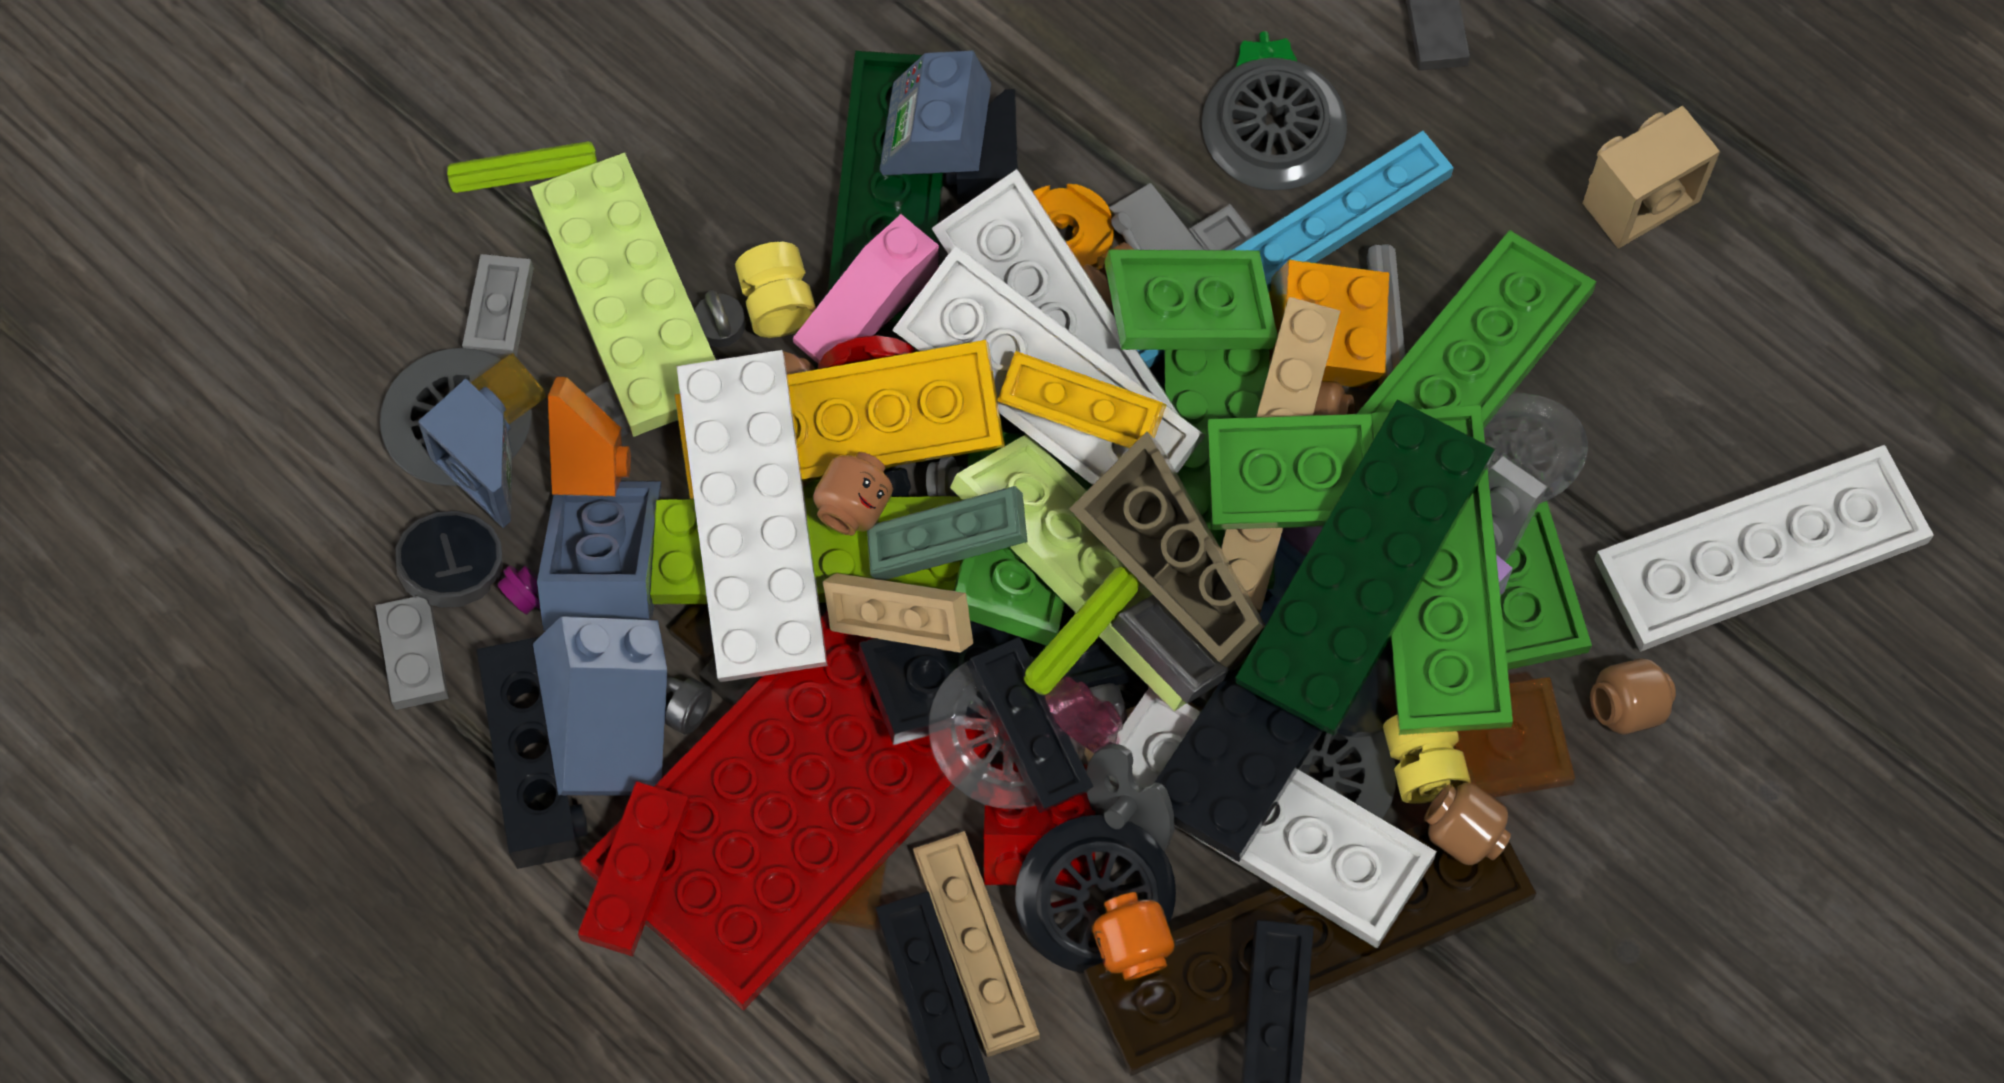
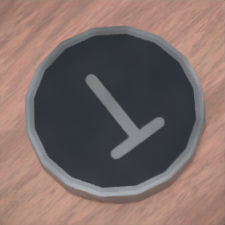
[396,511,503,608]

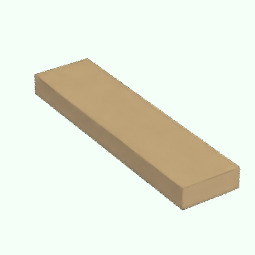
[913,831,1040,1058]

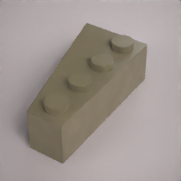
[1069,432,1266,671]

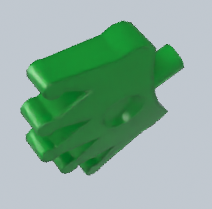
[1236,31,1297,86]

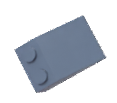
[537,481,662,631]
[533,616,667,796]

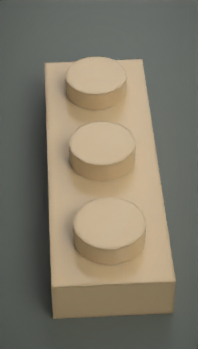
[823,573,973,653]

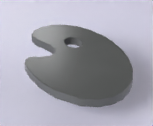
[1086,744,1175,851]

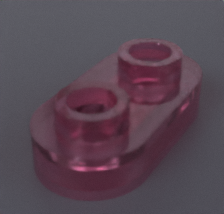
[1045,676,1123,754]

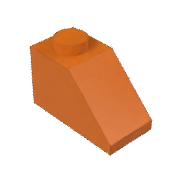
[548,377,631,496]

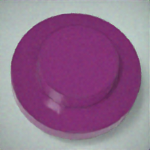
[498,565,540,615]

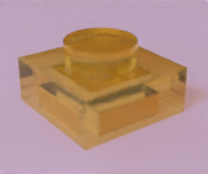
[471,353,546,424]

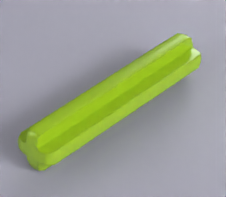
[447,141,597,193]
[1024,566,1140,695]

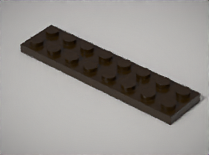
[1084,822,1537,1077]

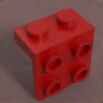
[984,762,1095,886]

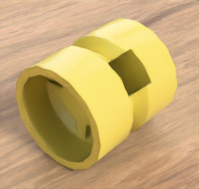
[735,242,816,338]
[1383,715,1471,804]

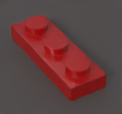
[578,781,690,957]

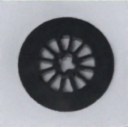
[1015,815,1176,973]

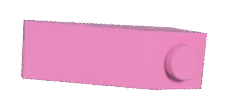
[793,214,939,364]

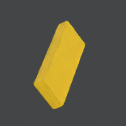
[997,351,1167,449]

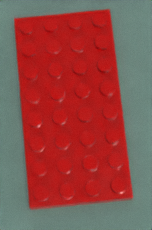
[580,611,1002,1011]

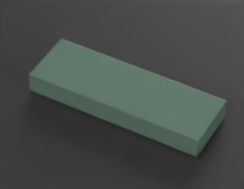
[867,486,1028,580]

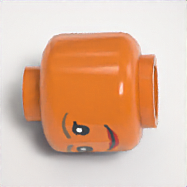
[1092,892,1175,981]

